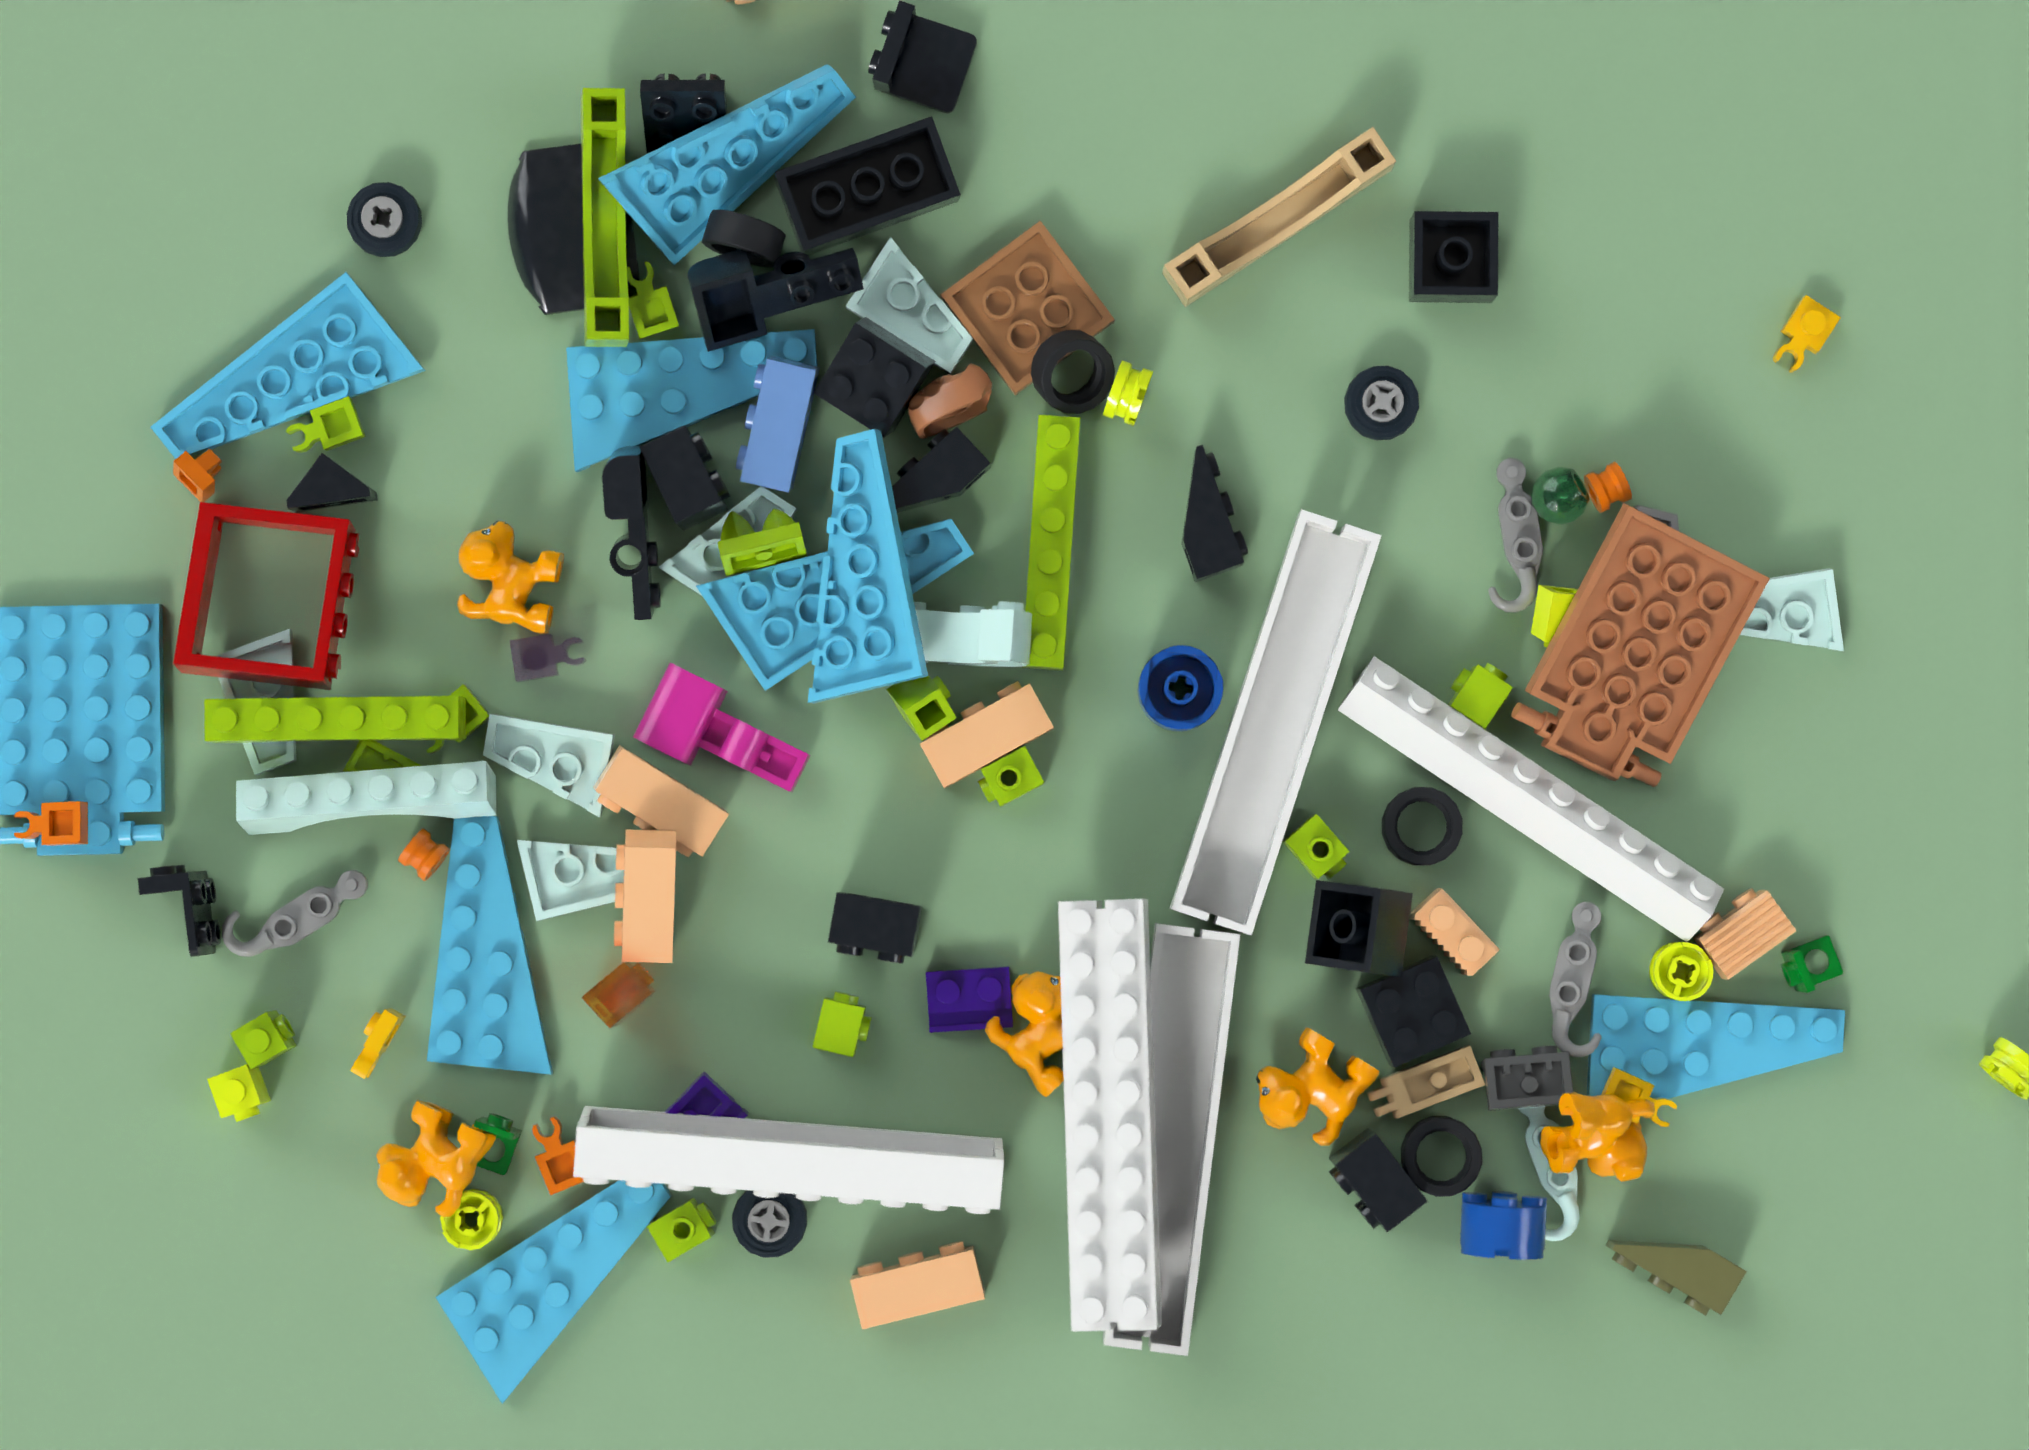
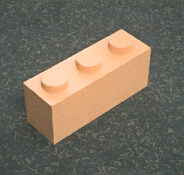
[920,681,1054,789]
[593,745,729,858]
[614,829,677,963]
[850,1241,985,1330]

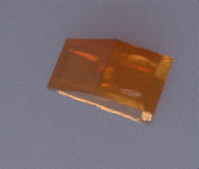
[581,962,656,1029]

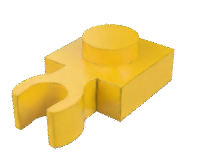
[1773,295,1841,373]
[350,1008,406,1079]
[1601,1067,1677,1127]

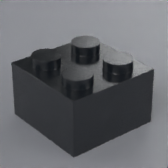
[1409,211,1498,303]
[814,317,936,438]
[639,425,731,531]
[1305,880,1413,977]
[828,892,923,964]
[1356,955,1471,1068]
[1329,1128,1428,1233]

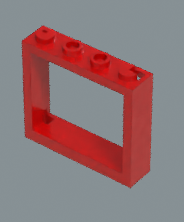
[173,502,360,690]

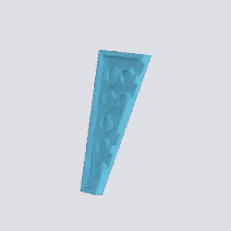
[598,64,856,265]
[150,272,426,459]
[566,329,818,473]
[807,429,928,703]
[696,519,974,691]
[427,816,553,1075]
[1586,994,1845,1099]
[436,1180,672,1404]

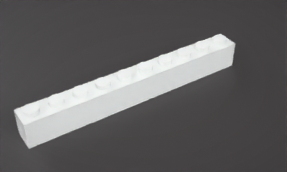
[1338,656,1724,942]

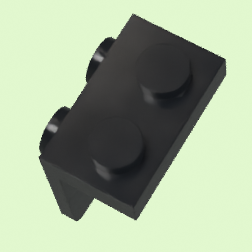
[868,0,977,113]
[138,865,221,957]

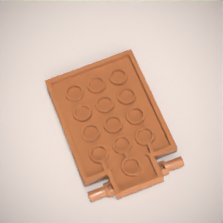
[1511,503,1770,787]

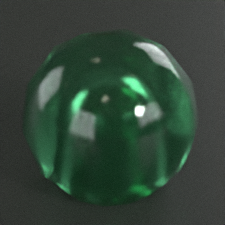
[1531,466,1590,525]

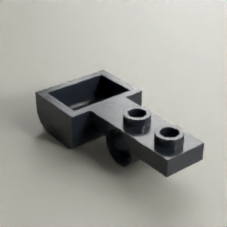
[687,248,864,352]
[602,446,661,620]

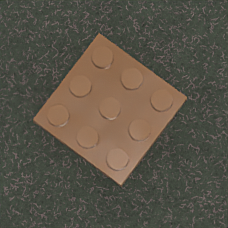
[940,221,1115,396]

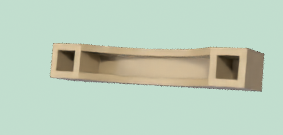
[1162,127,1396,307]

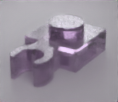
[509,634,586,682]

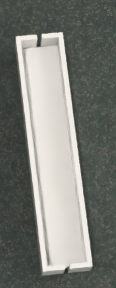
[1169,509,1382,936]
[1058,899,1162,1331]
[1103,923,1240,1356]
[573,1106,1004,1214]

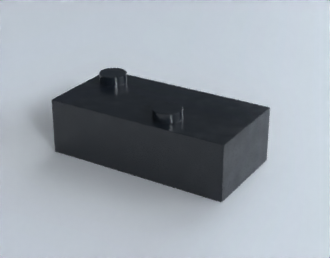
[774,116,961,255]

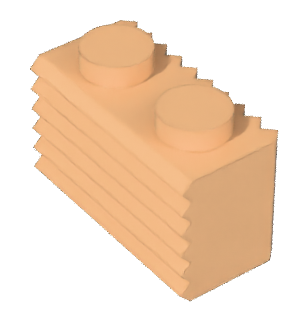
[1410,888,1500,976]
[1693,888,1796,980]

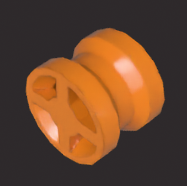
[1584,462,1632,513]
[398,828,450,881]

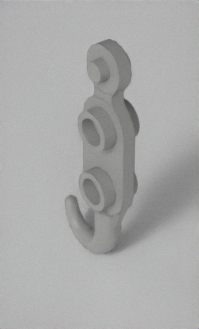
[1488,458,1543,613]
[222,870,368,957]
[1549,902,1601,1057]

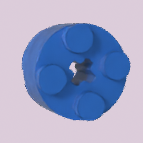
[1138,645,1223,731]
[1460,1191,1547,1260]

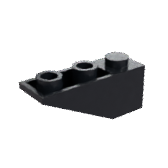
[892,427,991,513]
[1181,445,1248,582]

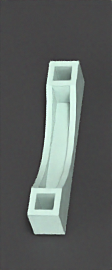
[236,761,497,835]

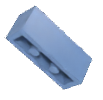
[736,356,820,493]

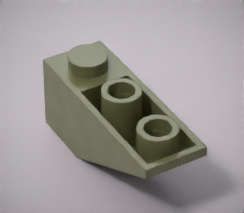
[1605,1240,1747,1316]

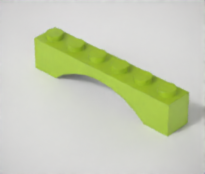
[581,88,629,347]
[1022,415,1080,671]
[204,696,466,743]

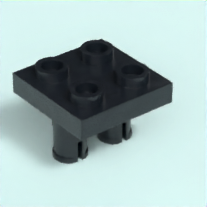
[640,74,728,153]

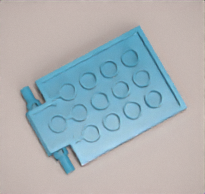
[0,604,165,856]

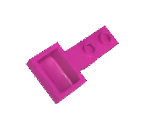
[633,663,811,792]

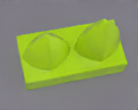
[717,508,807,576]

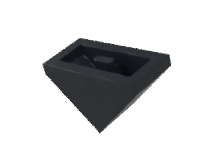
[286,453,378,512]

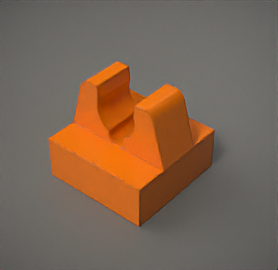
[173,449,222,502]

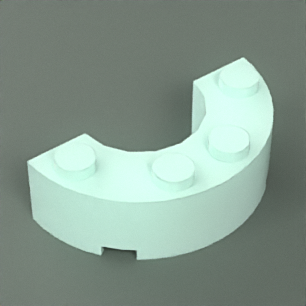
[914,601,1033,667]

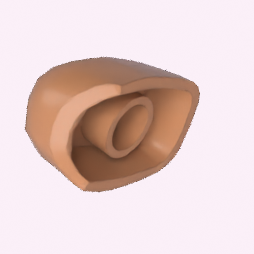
[908,363,993,439]

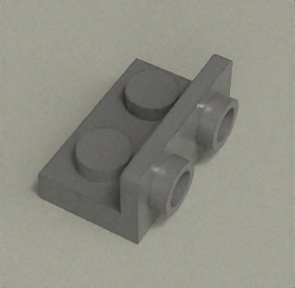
[1481,1046,1573,1111]

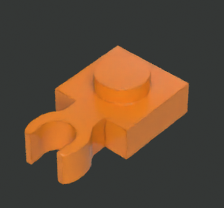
[14,801,88,846]
[532,1116,584,1196]

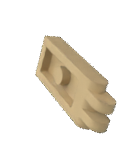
[1367,1045,1485,1119]

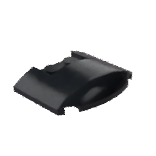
[507,143,640,315]

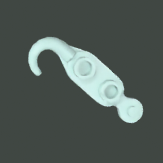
[1518,1106,1580,1241]

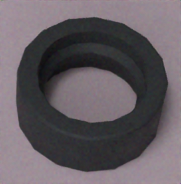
[702,209,786,267]
[1031,330,1115,414]
[1382,787,1463,865]
[1400,1116,1482,1197]

